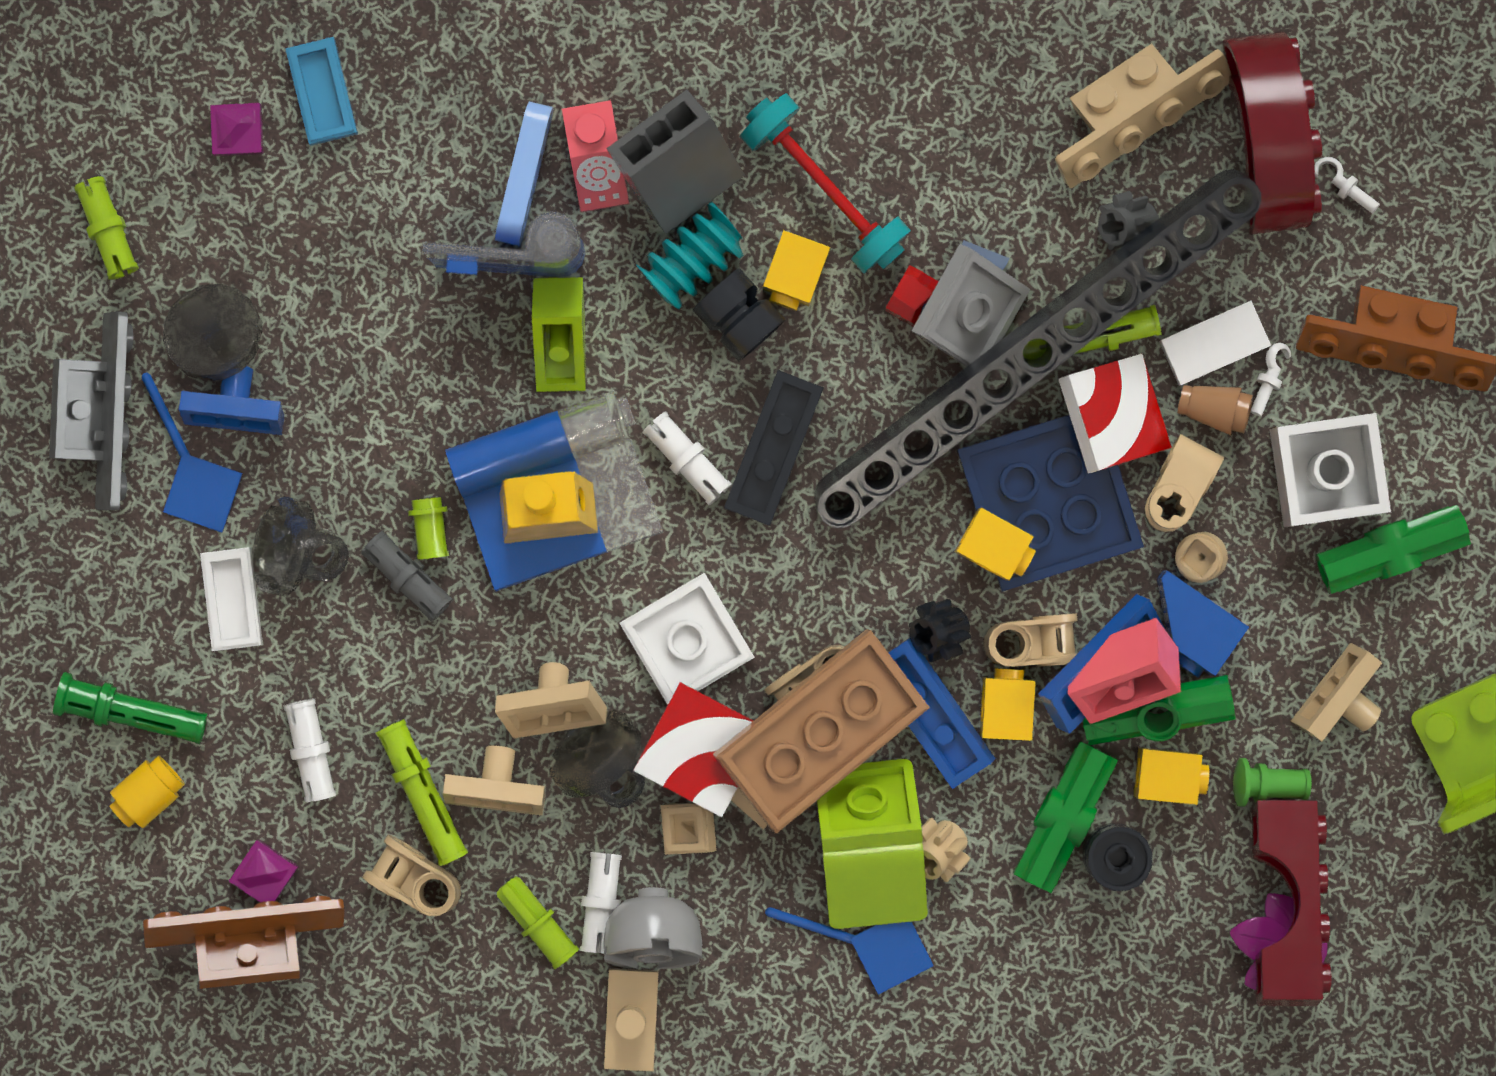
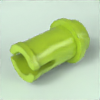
[408,497,449,559]

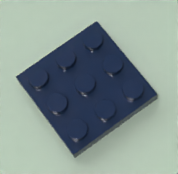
[957,415,1144,592]

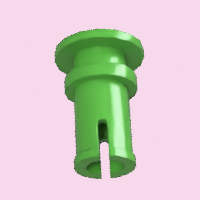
[1233,758,1312,807]

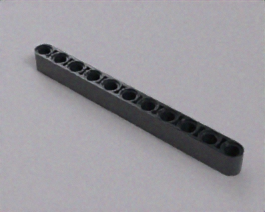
[814,169,1261,528]

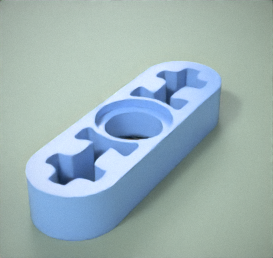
[495,101,553,246]

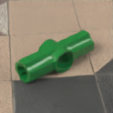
[1315,505,1471,594]
[1083,675,1236,745]
[1013,741,1118,893]

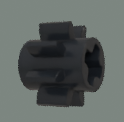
[909,599,971,662]

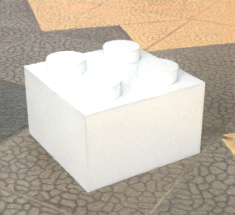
[1270,413,1391,527]

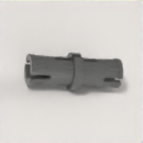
[361,531,454,622]

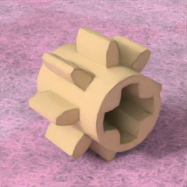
[922,818,971,882]

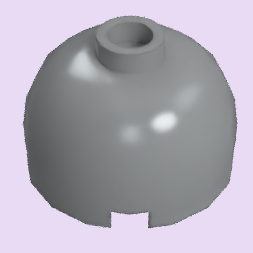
[604,887,702,969]

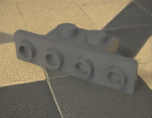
[49,311,133,511]

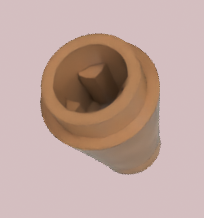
[1177,385,1253,436]

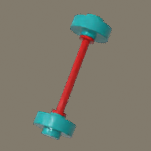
[739,93,911,274]

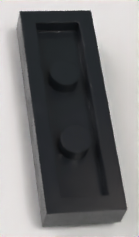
[724,370,824,526]

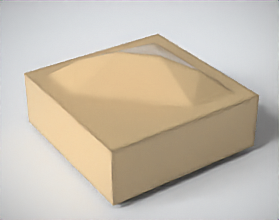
[661,802,717,855]

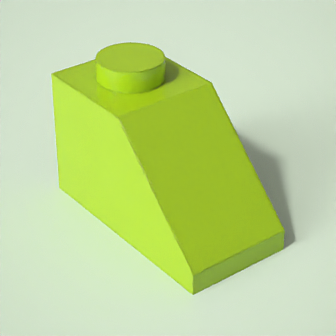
[532,277,586,392]

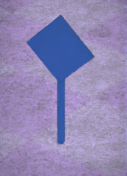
[141,373,243,533]
[765,907,934,995]

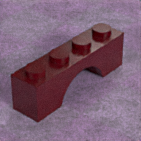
[1252,800,1331,1006]

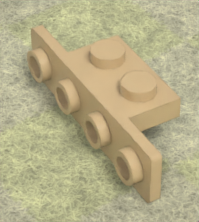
[1055,43,1231,188]

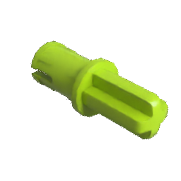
[497,876,579,969]

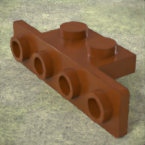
[1296,285,1496,392]
[143,896,344,989]

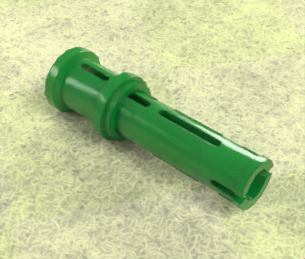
[53,672,208,745]

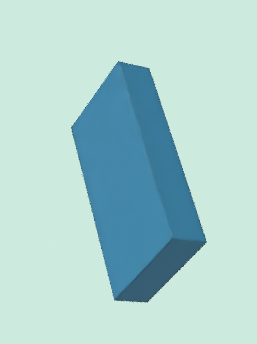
[286,37,358,146]

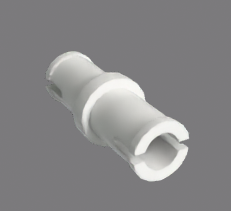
[642,411,732,505]
[284,699,336,802]
[580,852,622,954]

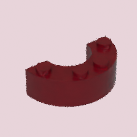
[1223,32,1322,235]

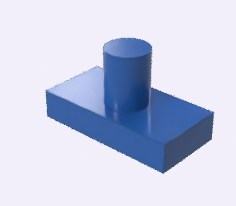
[179,364,284,435]

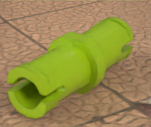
[74,176,139,280]

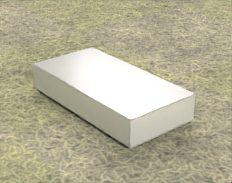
[1159,301,1271,386]
[200,547,263,651]

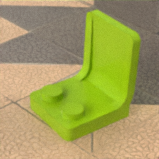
[1411,674,1496,834]
[817,759,928,929]

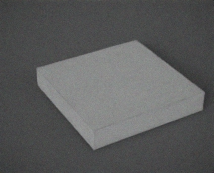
[912,244,1030,367]

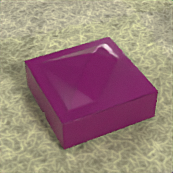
[210,103,264,156]
[229,839,299,903]

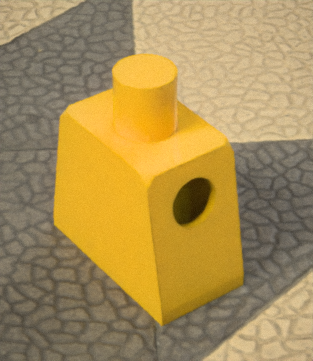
[499,472,598,544]

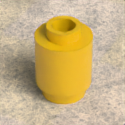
[110,755,185,828]

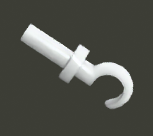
[1314,157,1380,214]
[1250,343,1291,416]

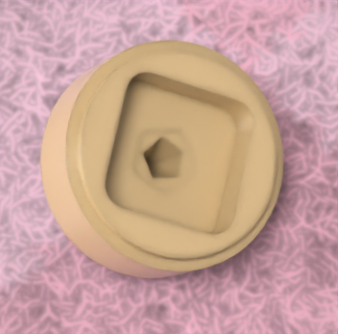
[1175,532,1228,583]

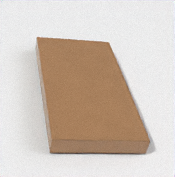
[713,629,930,834]

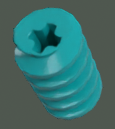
[635,201,744,309]

